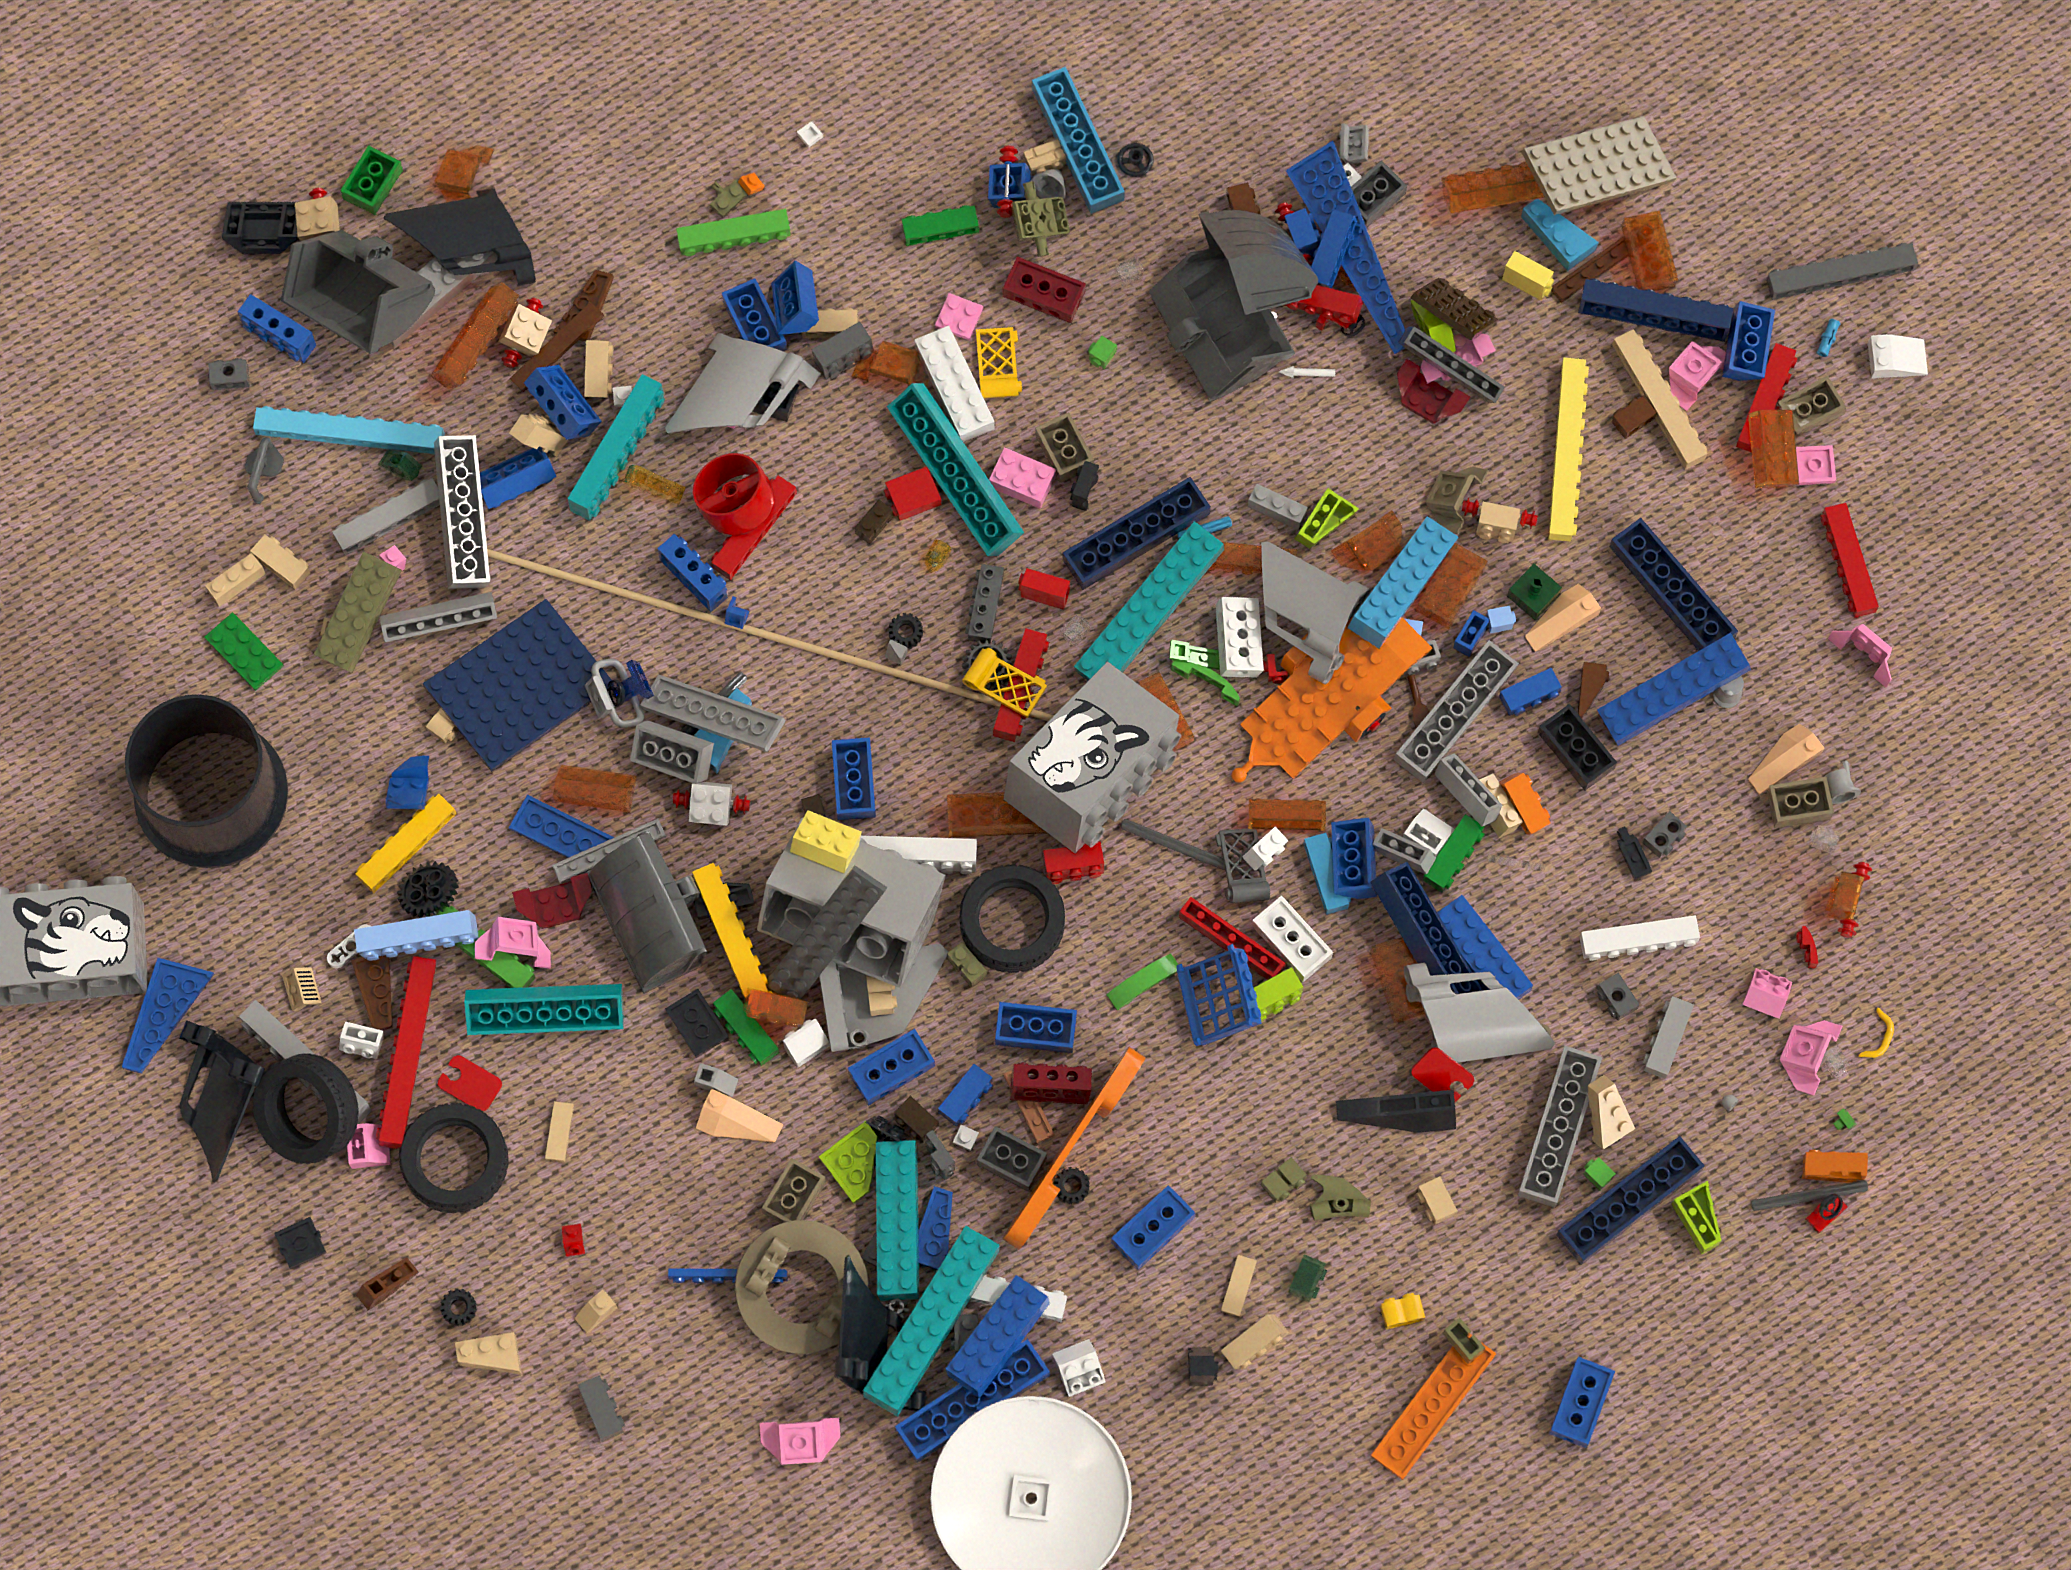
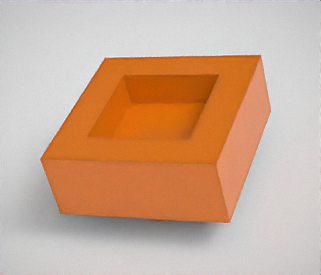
[738,172,764,195]

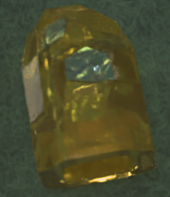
[925,539,952,573]

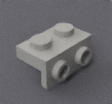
[1338,123,1369,164]

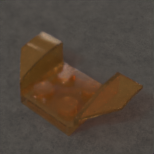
[434,145,494,202]
[852,341,929,388]
[1331,510,1402,571]

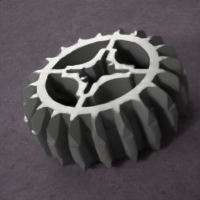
[962,639,1013,690]

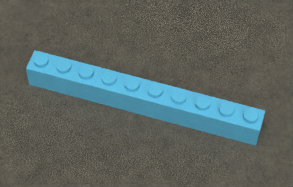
[253,406,445,454]

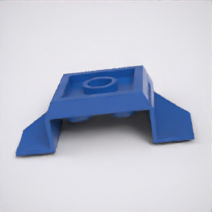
[385,756,429,809]

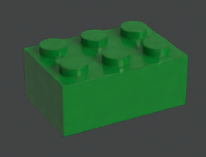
[340,145,403,215]

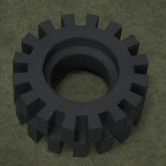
[889,613,923,649]
[1054,1167,1090,1205]
[440,1288,477,1326]

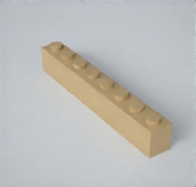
[1612,329,1708,470]

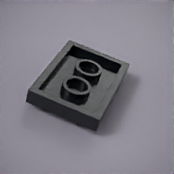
[665,989,729,1058]

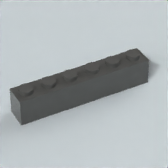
[1398,326,1505,403]

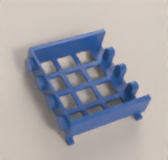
[1176,944,1262,1046]

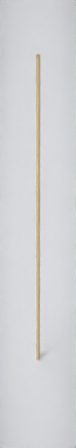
[487,549,1054,721]

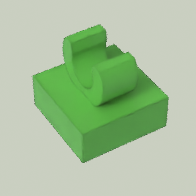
[1833,1108,1857,1130]

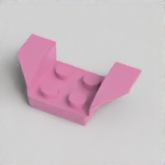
[1421,333,1496,383]
[1669,341,1726,411]
[1828,624,1892,688]
[475,917,551,969]
[1780,1020,1843,1096]
[760,1418,840,1465]

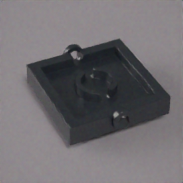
[274,1217,327,1270]

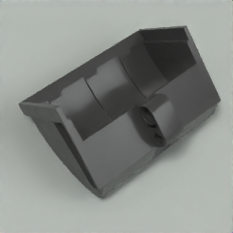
[1199,210,1318,315]
[281,230,435,354]
[1149,247,1295,401]
[586,830,707,994]

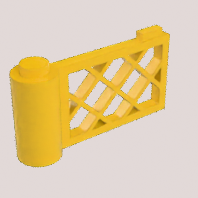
[976,327,1022,398]
[962,648,1047,718]

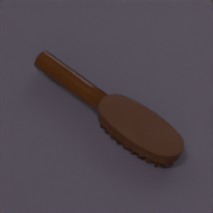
[1407,675,1430,728]

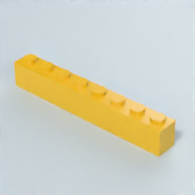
[691,863,776,1015]

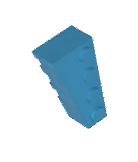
[1521,198,1599,271]
[694,688,752,773]

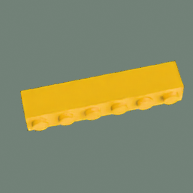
[355,794,457,894]

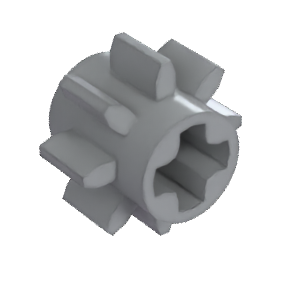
[884,1299,909,1320]

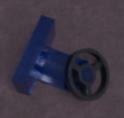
[607,660,654,707]

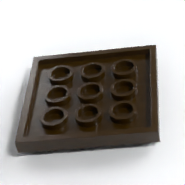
[1410,277,1499,341]

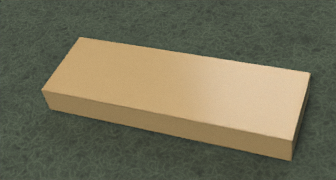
[545,1101,574,1162]
[1221,1255,1257,1317]

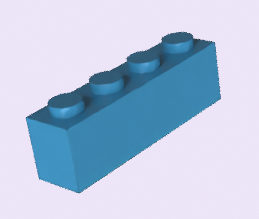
[1303,833,1351,915]

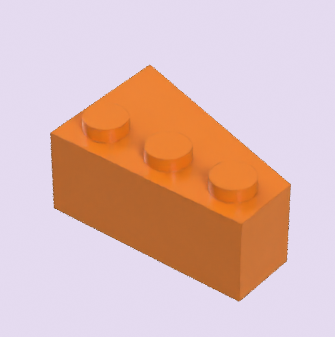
[1499,773,1551,834]
[1802,1150,1868,1183]

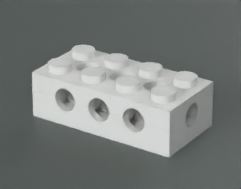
[1216,597,1264,678]
[1252,896,1333,982]

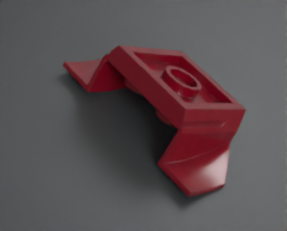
[1397,359,1470,424]
[512,873,592,929]

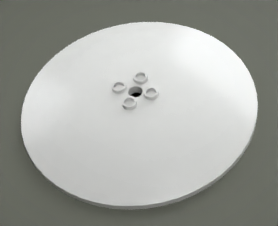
[931,1396,1132,1570]

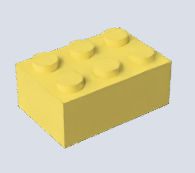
[790,811,862,873]

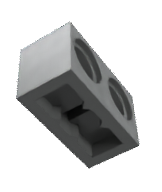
[1643,811,1687,858]

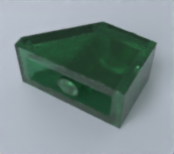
[378,449,422,481]

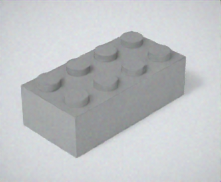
[630,720,714,784]

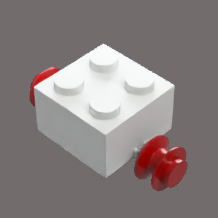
[673,782,750,826]

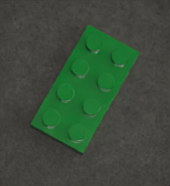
[204,612,284,691]

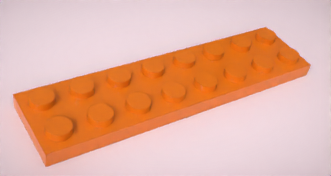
[1370,1334,1497,1480]

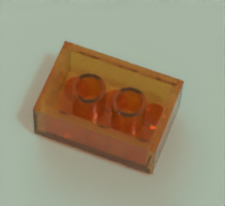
[743,988,808,1027]

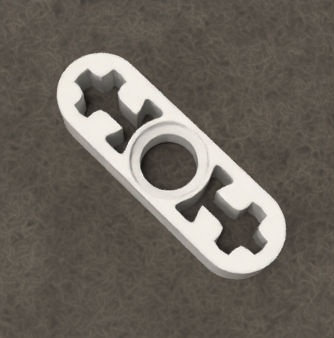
[327,924,371,969]

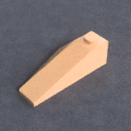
[1525,584,1601,652]
[1748,724,1824,795]
[696,1089,783,1143]

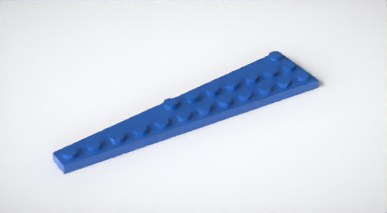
[1285,141,1405,354]

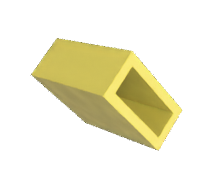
[1502,251,1554,300]

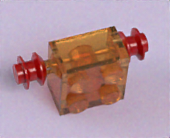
[1825,862,1872,938]

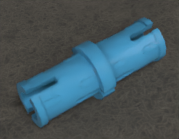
[1816,319,1841,357]

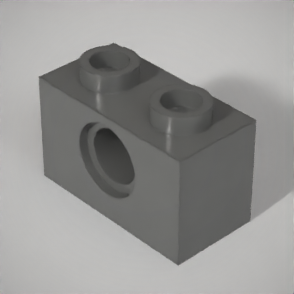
[208,358,250,390]
[1597,972,1640,1021]

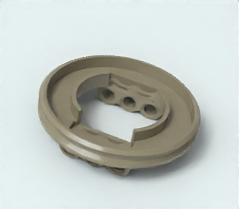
[735,1220,868,1354]

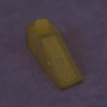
[623,465,686,505]

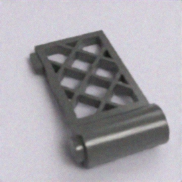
[1215,828,1270,903]

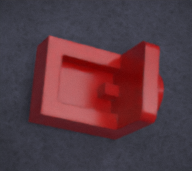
[1263,654,1288,684]
[561,1223,585,1257]

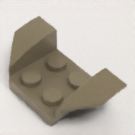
[1425,466,1489,534]

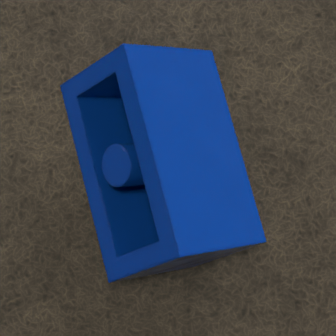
[1453,610,1490,657]

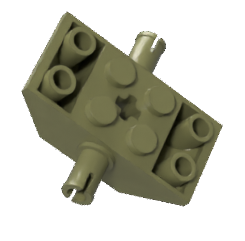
[1011,181,1070,257]

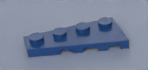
[919,1186,953,1270]

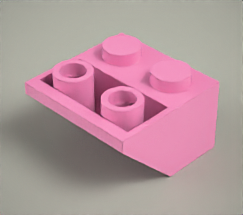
[1743,968,1792,1019]
[347,1123,391,1169]

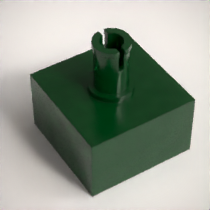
[1507,563,1562,621]

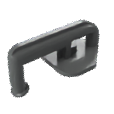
[245,437,284,504]

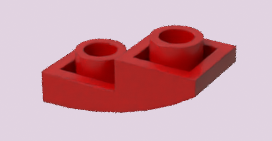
[1796,926,1818,968]

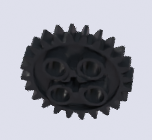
[397,861,459,918]

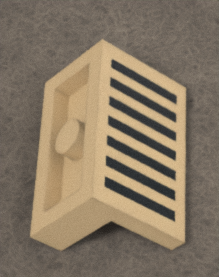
[282,967,322,1011]

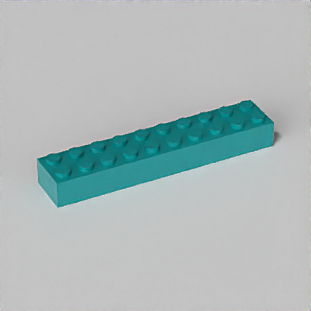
[887,383,1025,556]
[1074,521,1225,681]
[863,1226,1000,1417]

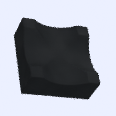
[1070,461,1099,511]

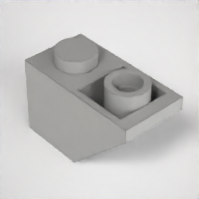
[694,1063,738,1098]

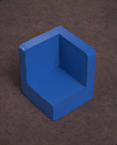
[725,596,749,629]

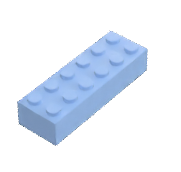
[354,910,479,961]

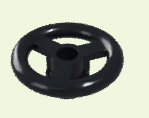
[1117,143,1154,177]

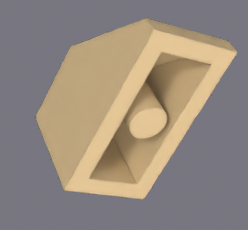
[574,1289,617,1333]

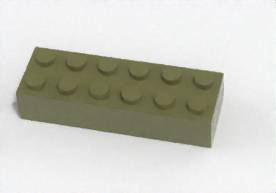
[314,551,402,673]

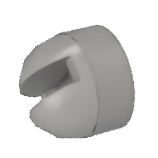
[1722,1095,1739,1112]

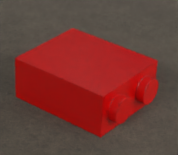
[883,466,942,521]
[1018,568,1070,610]

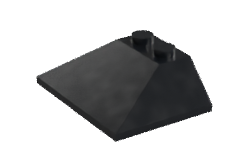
[222,202,297,255]

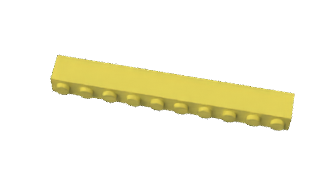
[1548,358,1589,541]

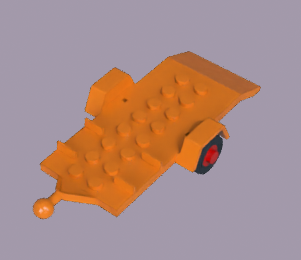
[1231,617,1432,783]

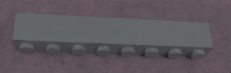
[1766,243,1918,300]

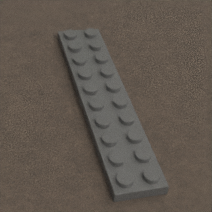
[765,865,887,1005]

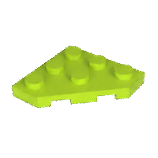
[819,1121,878,1204]

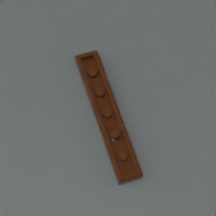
[1551,227,1649,303]
[509,302,604,393]

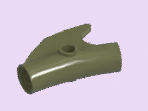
[1310,1175,1371,1221]

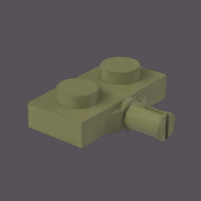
[710,179,748,218]

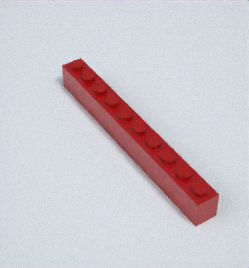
[376,956,436,1149]

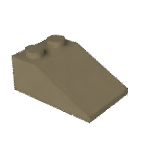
[1778,376,1846,434]

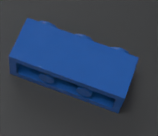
[1499,668,1562,716]
[938,1064,993,1127]

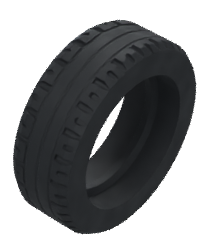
[959,864,1065,973]
[253,1053,359,1164]
[399,1103,509,1213]

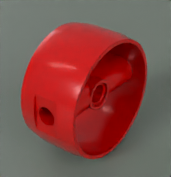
[693,453,774,535]

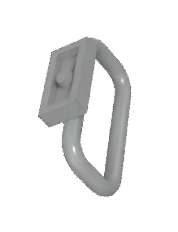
[584,659,644,728]

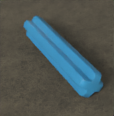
[1178,516,1232,539]

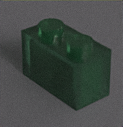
[1288,1254,1328,1303]

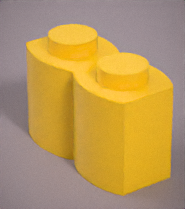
[1380,1293,1425,1329]

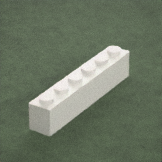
[1580,915,1700,961]
[969,1274,1067,1322]

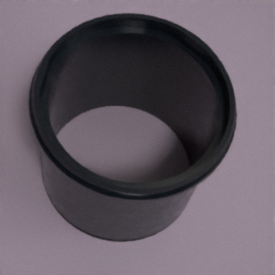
[125,694,288,868]

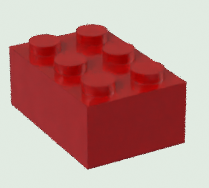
[1043,841,1104,884]

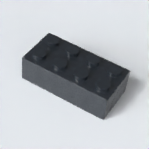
[1537,704,1617,791]

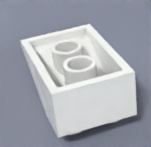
[1868,334,1928,378]

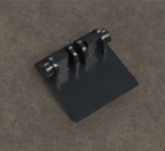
[865,1116,908,1142]

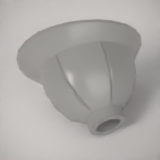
[1031,169,1066,199]

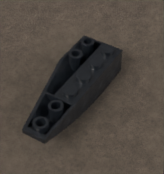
[1336,1090,1456,1133]

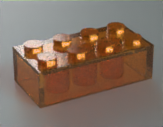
[1621,210,1678,291]
[1748,410,1799,488]
[1416,543,1488,630]
[1370,937,1426,1023]

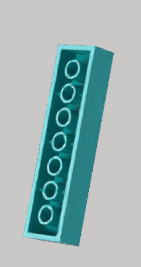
[567,374,665,521]
[464,984,624,1035]
[876,1140,919,1301]

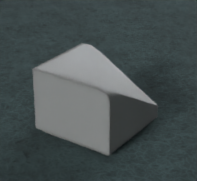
[885,640,908,665]

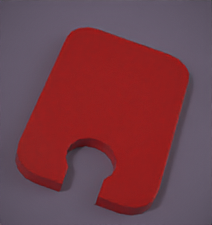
[1411,1047,1475,1102]
[438,1055,502,1112]

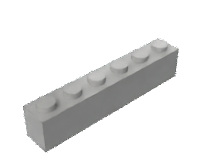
[332,478,440,556]
[380,592,497,642]

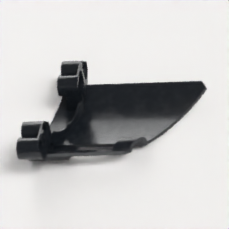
[383,187,536,286]
[179,1020,265,1183]
[834,1255,926,1411]

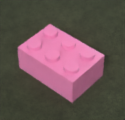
[989,447,1056,509]

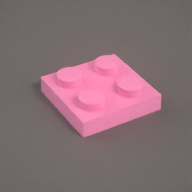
[935,293,983,341]
[1794,445,1836,485]

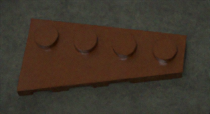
[553,270,614,342]
[351,955,393,1031]

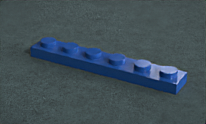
[668,1268,788,1284]

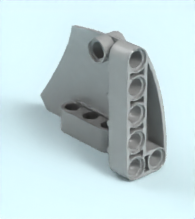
[820,944,949,1052]

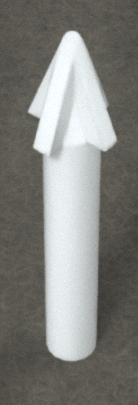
[1279,366,1335,378]

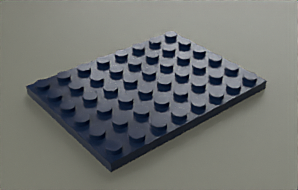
[423,599,615,772]

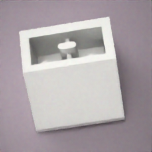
[1403,809,1455,858]
[783,1019,830,1068]
[1052,1339,1106,1397]

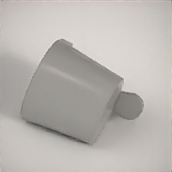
[1713,676,1744,708]
[1824,760,1861,804]

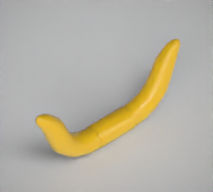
[1859,1007,1894,1058]

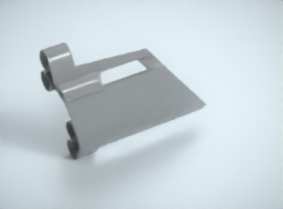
[665,333,820,434]
[1261,541,1371,685]
[1404,963,1555,1063]

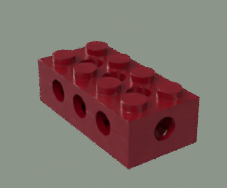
[1003,256,1086,323]
[1010,1062,1092,1105]

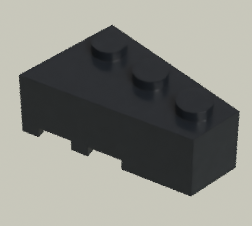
[694,881,755,920]
[1188,1347,1219,1386]

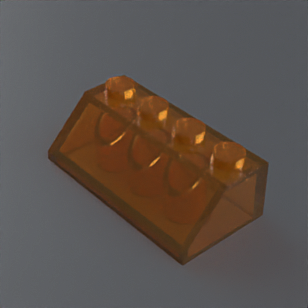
[553,765,637,813]

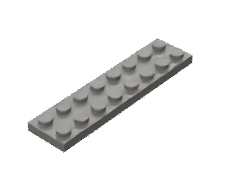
[640,674,786,752]

